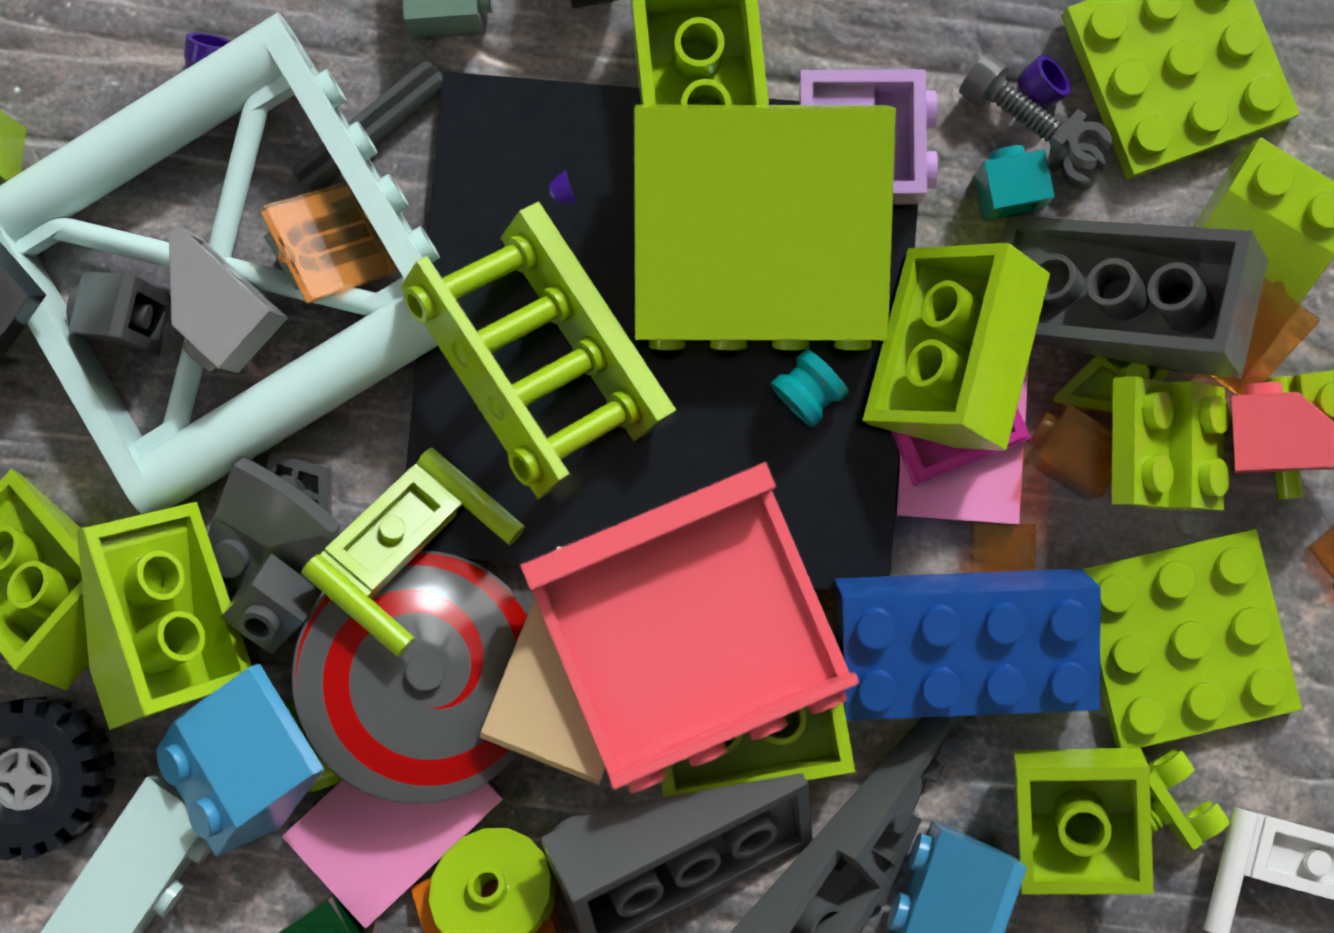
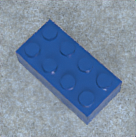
[835,568,1101,721]

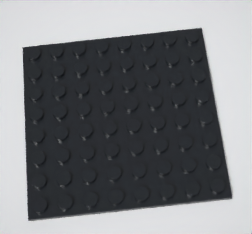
[406,71,918,590]

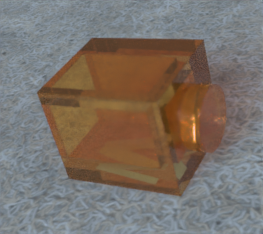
[1024,404,1112,500]

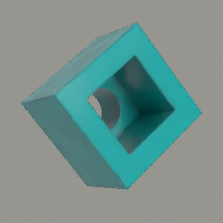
[973,145,1055,222]

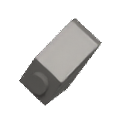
[169,225,288,373]

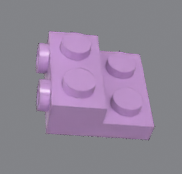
[799,70,938,204]

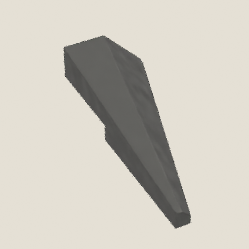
[730,716,966,933]

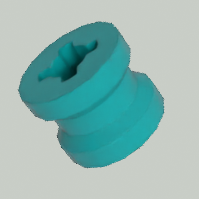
[770,349,849,428]

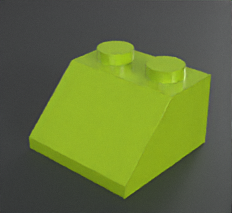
[1013,748,1154,894]

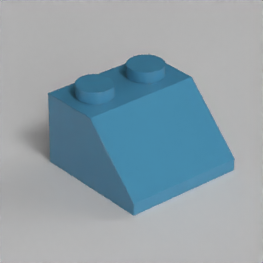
[155,663,324,857]
[887,821,1027,933]

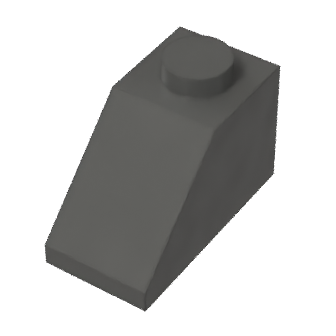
[66,271,171,355]

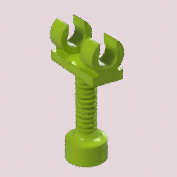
[1083,748,1230,896]

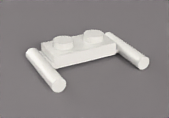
[1203,807,1334,933]

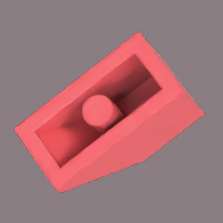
[1230,382,1334,474]

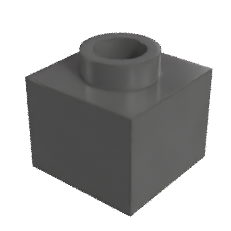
[220,553,322,655]

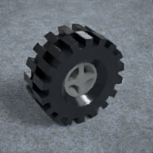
[0,696,116,860]

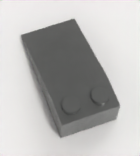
[1001,216,1268,379]
[541,773,813,933]

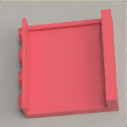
[521,462,859,793]

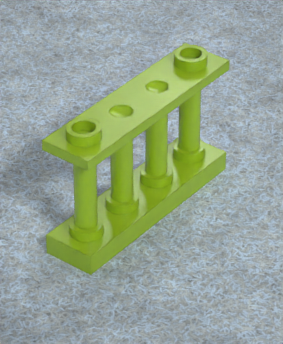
[400,202,676,499]

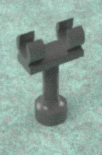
[959,53,1112,189]

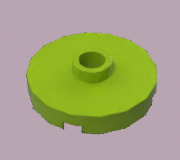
[429,828,556,933]

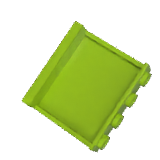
[634,105,896,350]

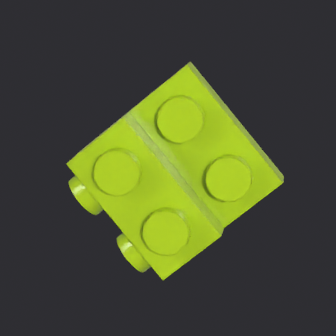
[1112,376,1231,512]

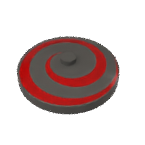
[291,550,528,804]

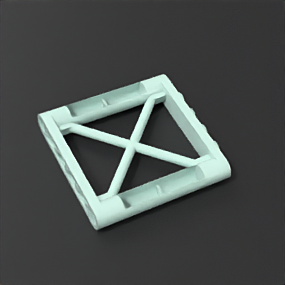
[0,12,440,514]

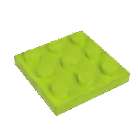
[1061,0,1300,181]
[1082,529,1303,748]

